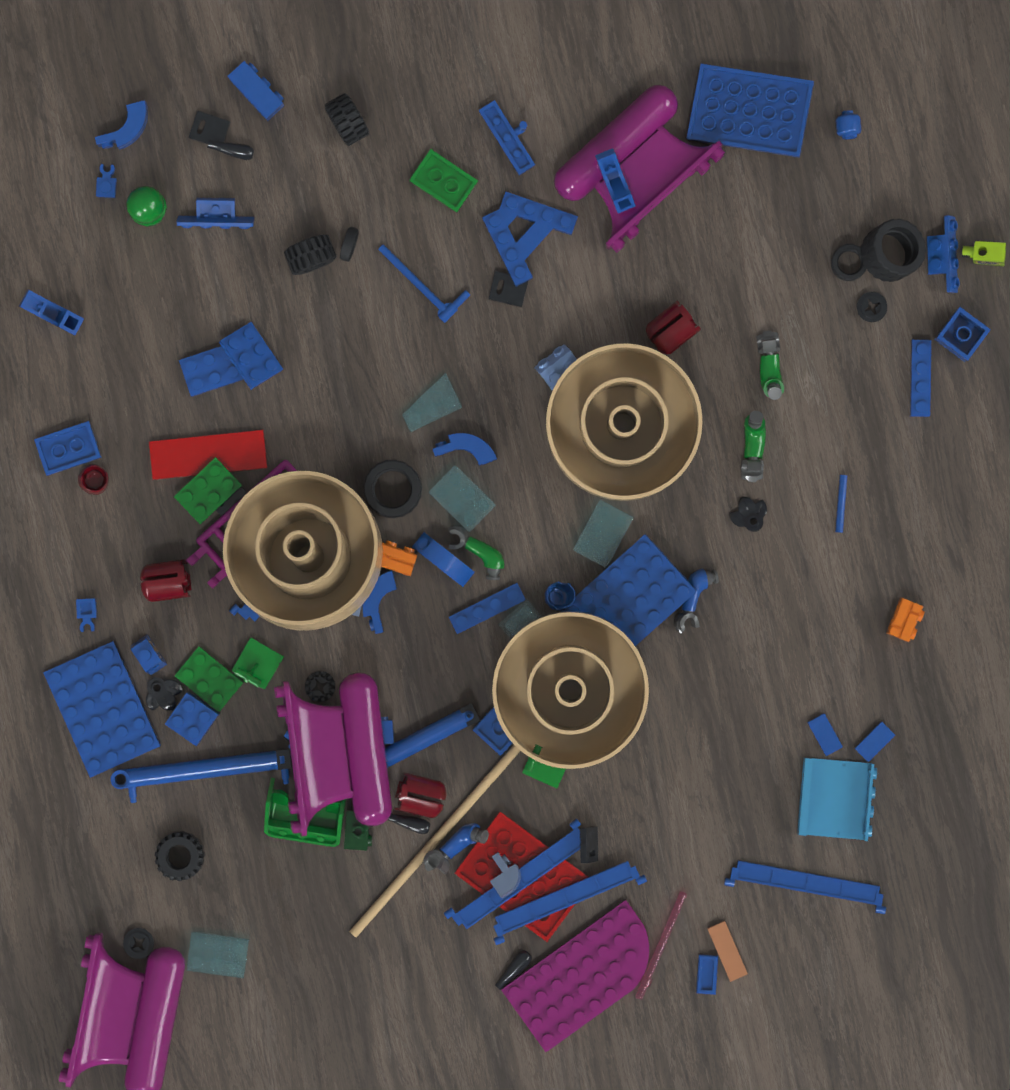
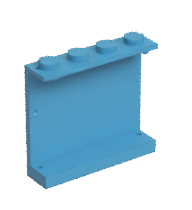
[797,757,877,841]

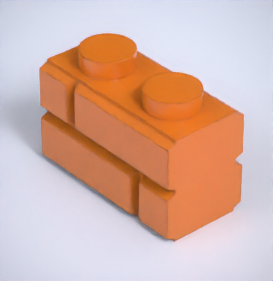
[381,540,418,577]
[886,598,925,642]

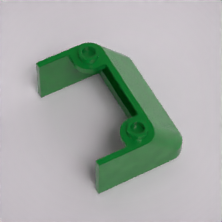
[264,777,347,847]

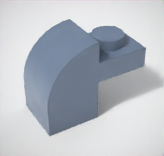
[490,852,521,899]

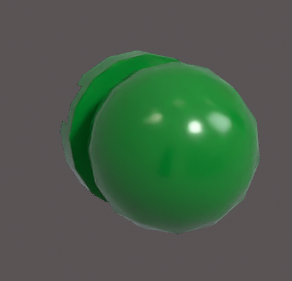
[126,186,167,227]

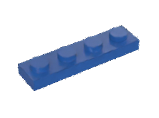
[910,340,931,417]
[449,583,526,634]

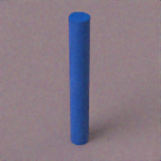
[835,475,848,533]

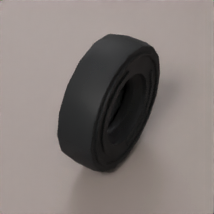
[340,227,359,262]

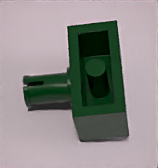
[344,809,373,851]

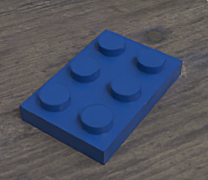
[219,322,283,390]
[179,346,244,397]
[34,421,102,476]

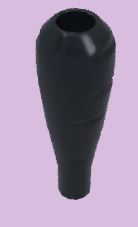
[207,141,254,161]
[388,813,430,834]
[495,950,532,990]

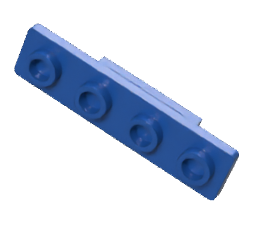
[177,198,255,229]
[927,215,960,293]

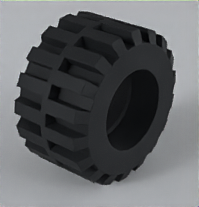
[325,93,369,146]
[284,234,337,275]
[154,831,205,881]

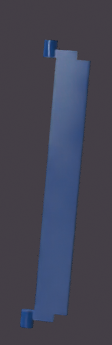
[444,819,581,929]
[724,860,886,914]
[493,861,647,945]

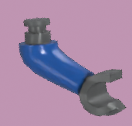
[674,569,719,633]
[423,823,489,874]

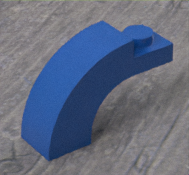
[95,100,148,150]
[595,148,635,213]
[19,289,84,335]
[433,433,497,466]
[412,532,475,587]
[363,571,397,634]

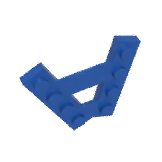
[482,192,578,287]

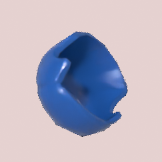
[544,582,576,611]

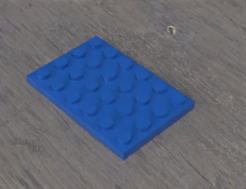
[686,64,814,158]
[561,534,697,646]
[43,641,161,778]

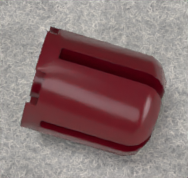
[646,300,701,355]
[140,559,192,602]
[394,772,446,818]

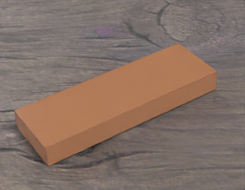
[707,920,748,982]

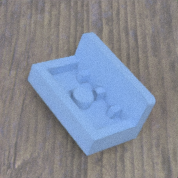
[534,344,577,390]

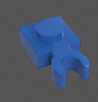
[96,164,117,198]
[76,598,97,632]

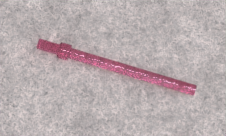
[635,891,687,1000]

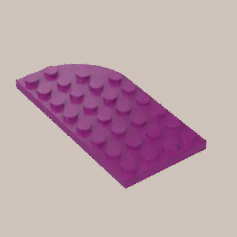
[501,899,649,1052]

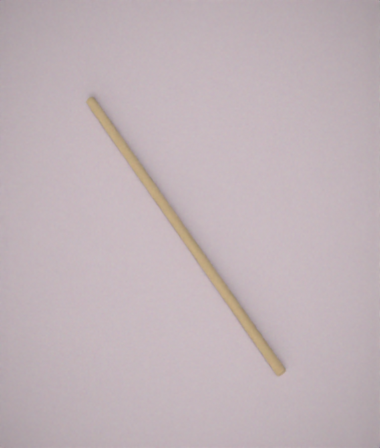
[349,745,521,937]

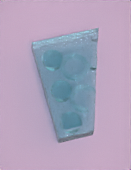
[402,373,462,432]

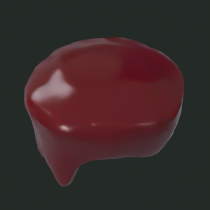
[78,464,109,495]

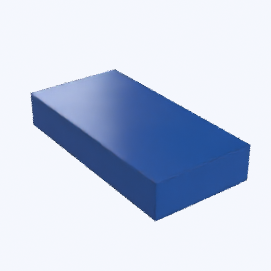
[807,713,843,756]
[854,721,895,762]
[696,954,718,995]

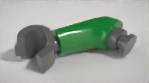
[756,331,784,400]
[741,411,766,482]
[448,525,505,580]

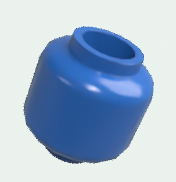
[836,110,862,140]

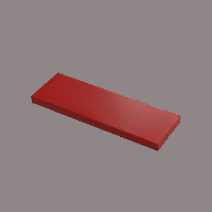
[149,430,267,480]

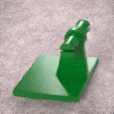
[231,638,284,690]
[522,744,566,789]

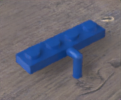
[479,100,535,176]

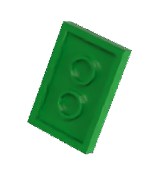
[409,149,478,213]
[174,457,242,525]
[175,646,244,712]

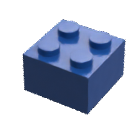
[934,307,991,362]
[165,692,220,746]

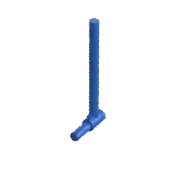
[378,244,470,323]

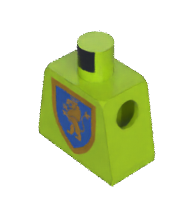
[962,241,1006,267]

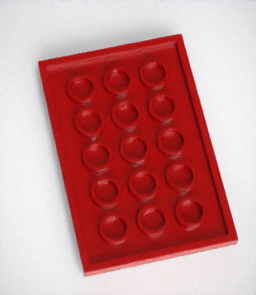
[454,811,588,942]

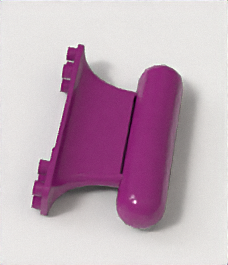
[554,85,725,253]
[274,672,392,837]
[59,932,185,1090]

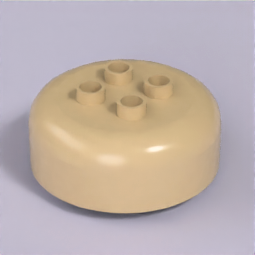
[546,344,702,501]
[223,471,383,631]
[492,611,649,769]

